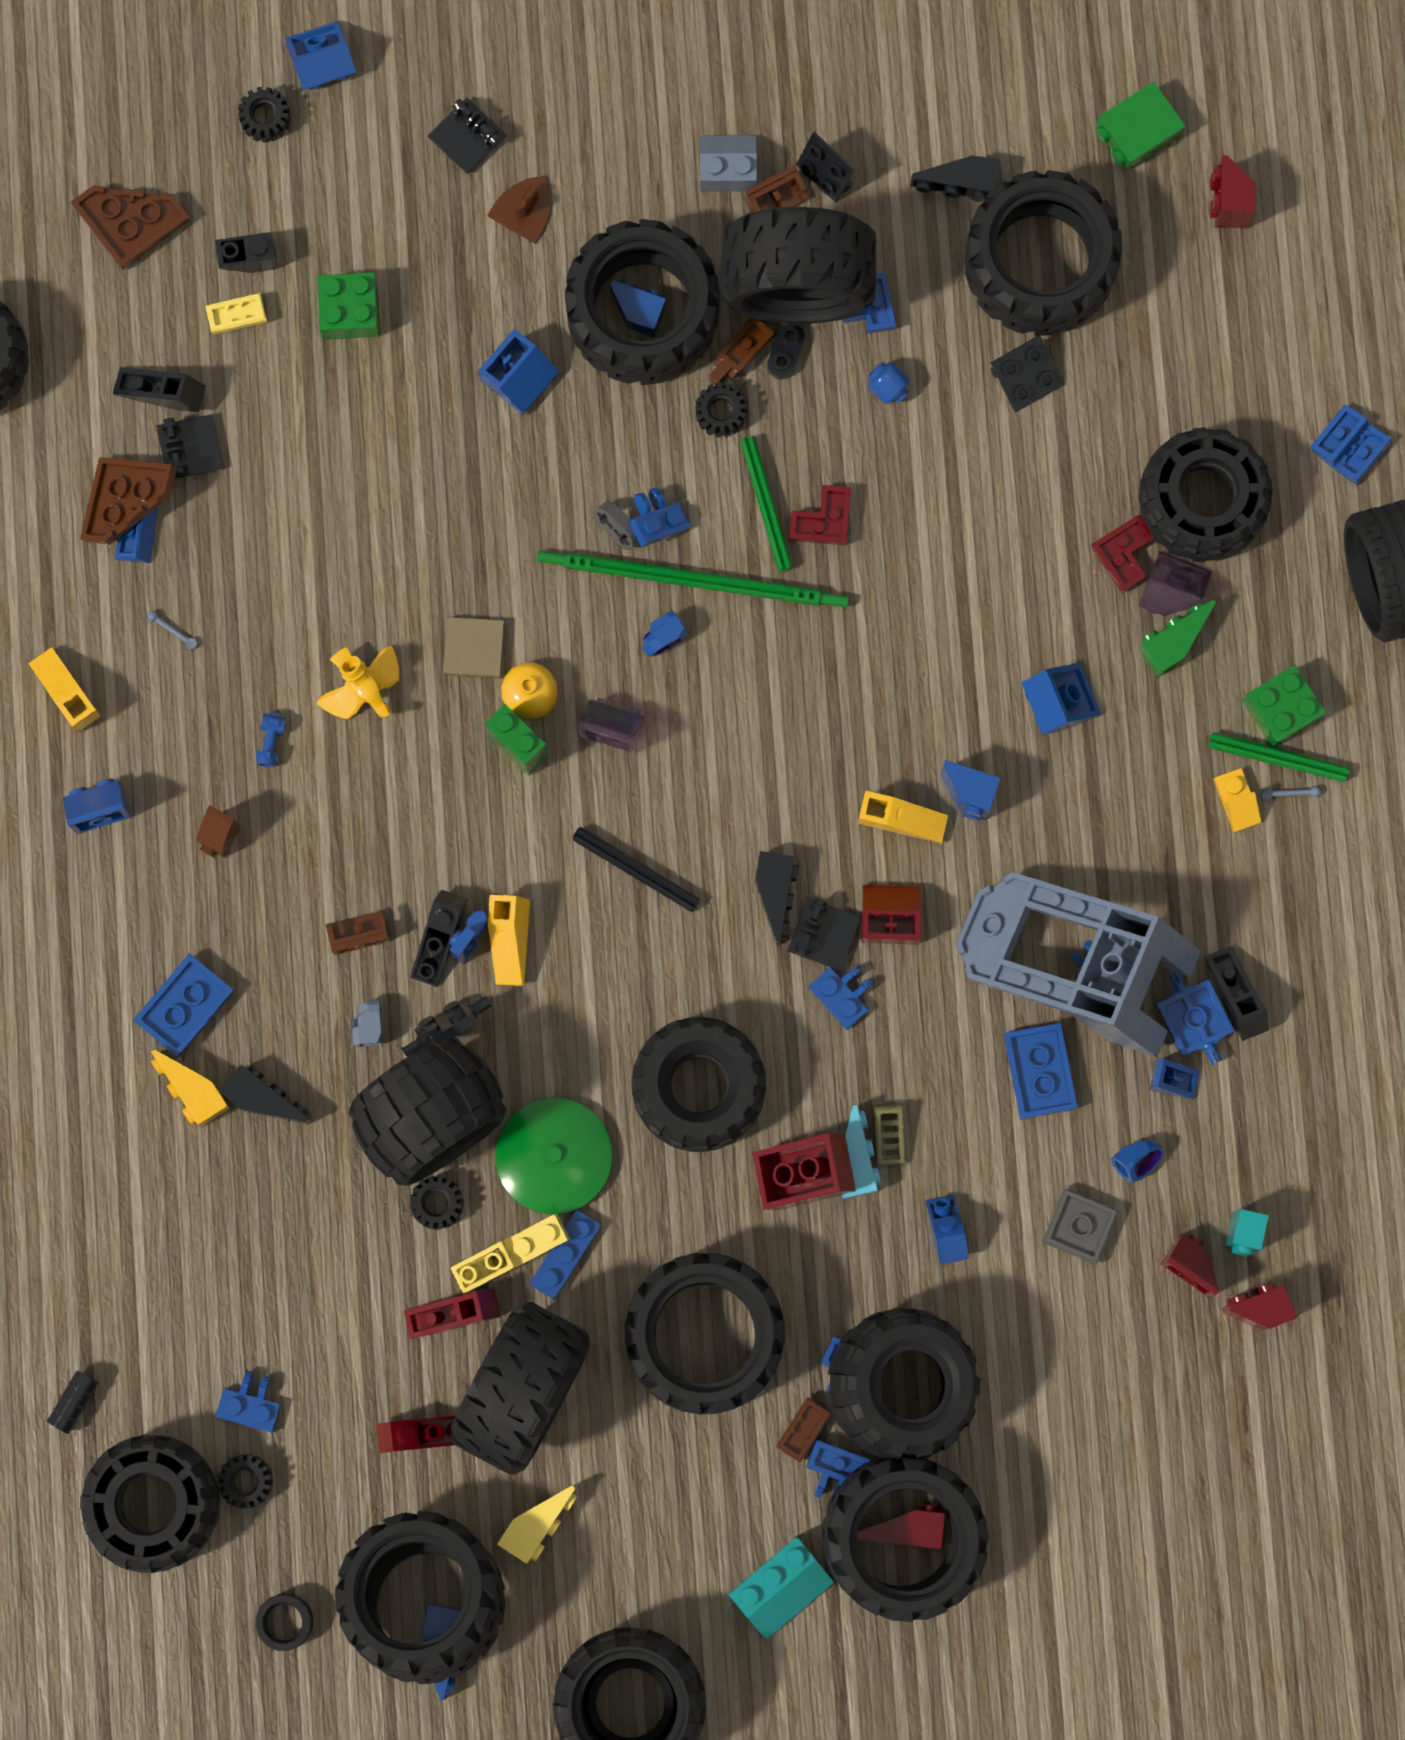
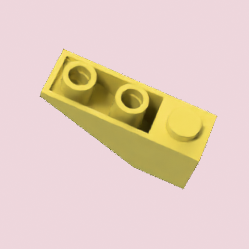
[497,1486,578,1564]

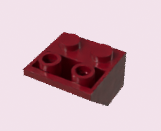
[1209,155,1256,229]
[861,885,921,945]
[1221,1282,1297,1331]

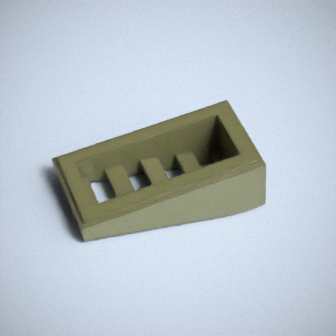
[873,1103,906,1166]

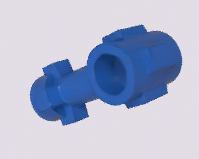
[256,712,286,768]

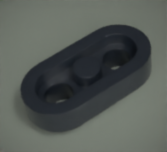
[767,323,805,380]

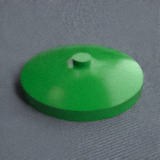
[495,1098,612,1215]

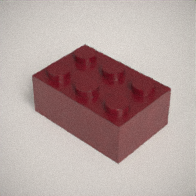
[752,1133,856,1210]

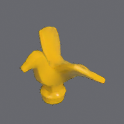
[317,646,399,719]

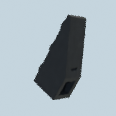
[910,155,1001,203]
[755,851,799,945]
[410,890,468,987]
[219,1065,311,1124]

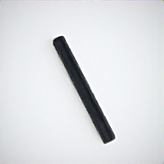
[573,827,700,912]

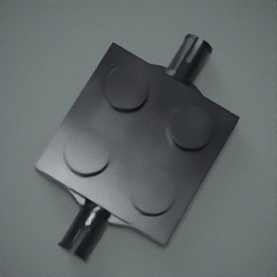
[401,996,492,1057]

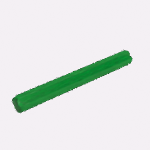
[741,436,793,572]
[1209,732,1349,782]

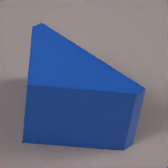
[1149,1058,1200,1099]

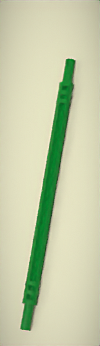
[537,550,849,608]

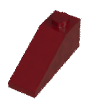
[404,1288,501,1340]
[857,1505,945,1549]

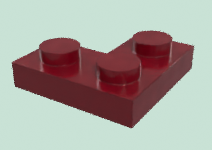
[789,485,851,546]
[1090,514,1154,593]

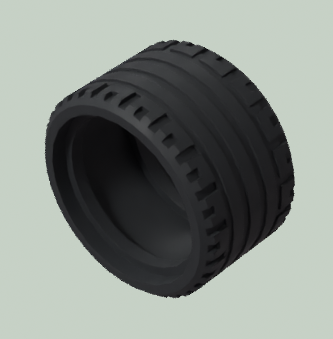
[1344,500,1405,643]

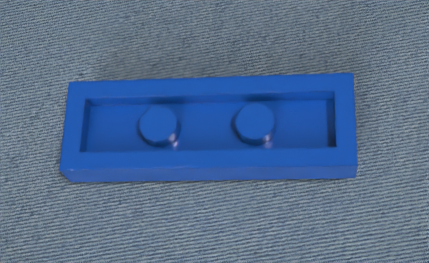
[530,1210,601,1300]

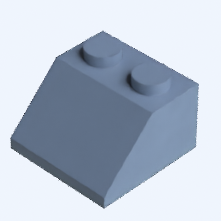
[700,135,757,191]

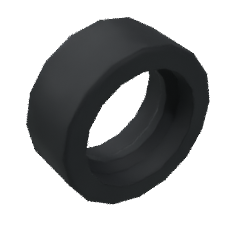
[255,1594,313,1651]

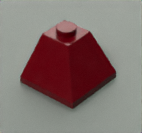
[1160,1233,1219,1298]

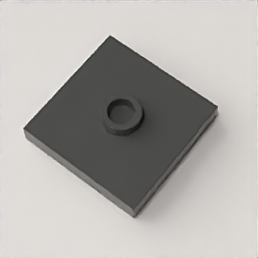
[1042,1188,1119,1265]

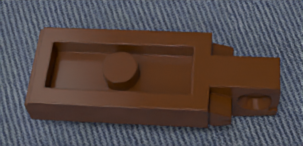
[709,318,775,386]

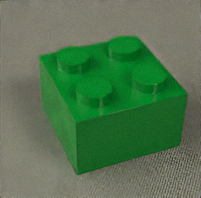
[317,272,379,340]
[1242,665,1326,747]

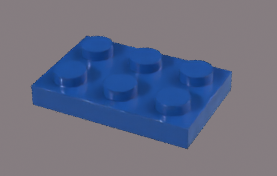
[133,953,235,1058]
[1003,1023,1078,1120]

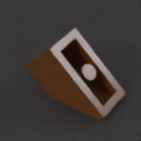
[195,805,241,858]

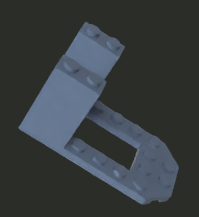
[956,872,1201,1057]

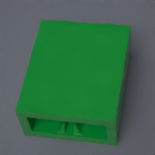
[1095,81,1186,171]
[484,704,549,776]

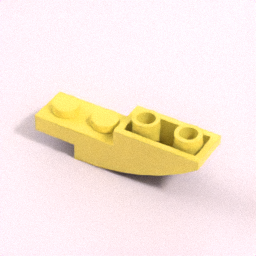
[451,1214,570,1294]

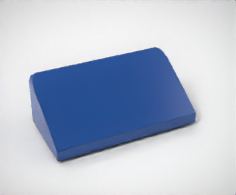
[115,508,158,563]

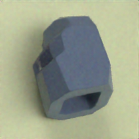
[352,999,384,1047]

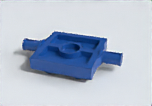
[1156,973,1235,1065]

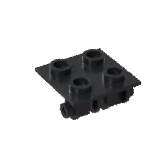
[427,97,507,174]
[796,131,855,203]
[990,335,1064,412]
[156,414,223,479]
[787,897,861,971]

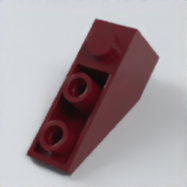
[376,1415,456,1453]

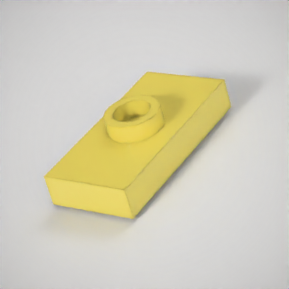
[205,293,267,335]

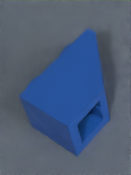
[611,280,666,338]
[926,1195,969,1265]

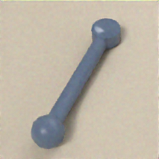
[147,611,198,650]
[1260,786,1321,800]

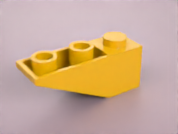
[28,647,101,733]
[858,791,948,844]
[488,895,530,986]
[151,1050,230,1127]

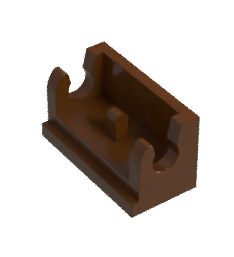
[745,165,809,212]
[326,910,391,955]

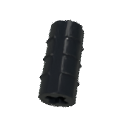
[47,1370,99,1434]

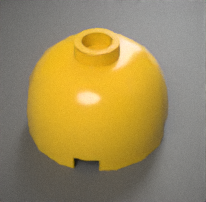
[501,662,558,721]

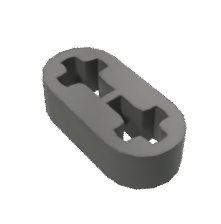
[594,501,639,550]

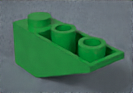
[1139,599,1216,678]

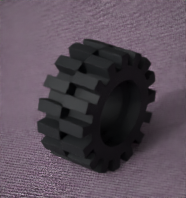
[238,87,291,143]
[695,382,747,438]
[410,1176,464,1230]
[217,1455,273,1508]

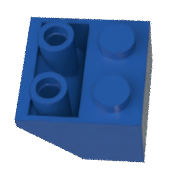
[478,328,559,415]

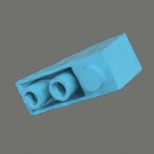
[841,1105,881,1200]

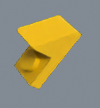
[1213,768,1261,833]

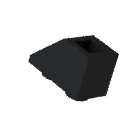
[215,232,278,273]

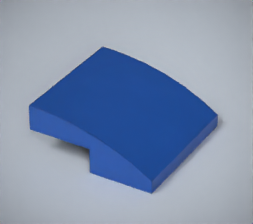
[1310,404,1392,486]

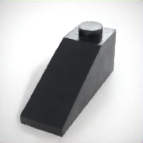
[113,367,206,412]
[1205,946,1269,1041]

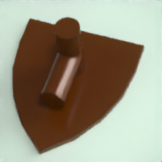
[487,175,551,244]

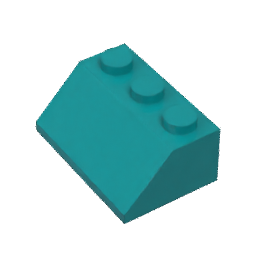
[728,1536,834,1640]

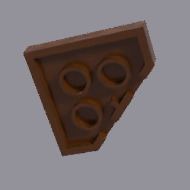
[71,185,190,270]
[80,457,177,545]

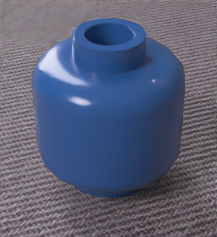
[867,361,910,404]

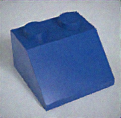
[285,21,356,90]
[1022,663,1101,735]
[940,760,1000,822]
[63,779,132,834]

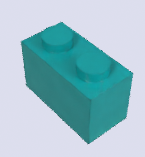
[1225,1209,1269,1257]

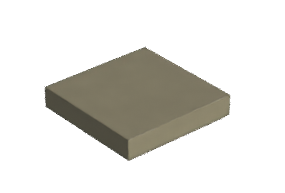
[443,617,504,678]

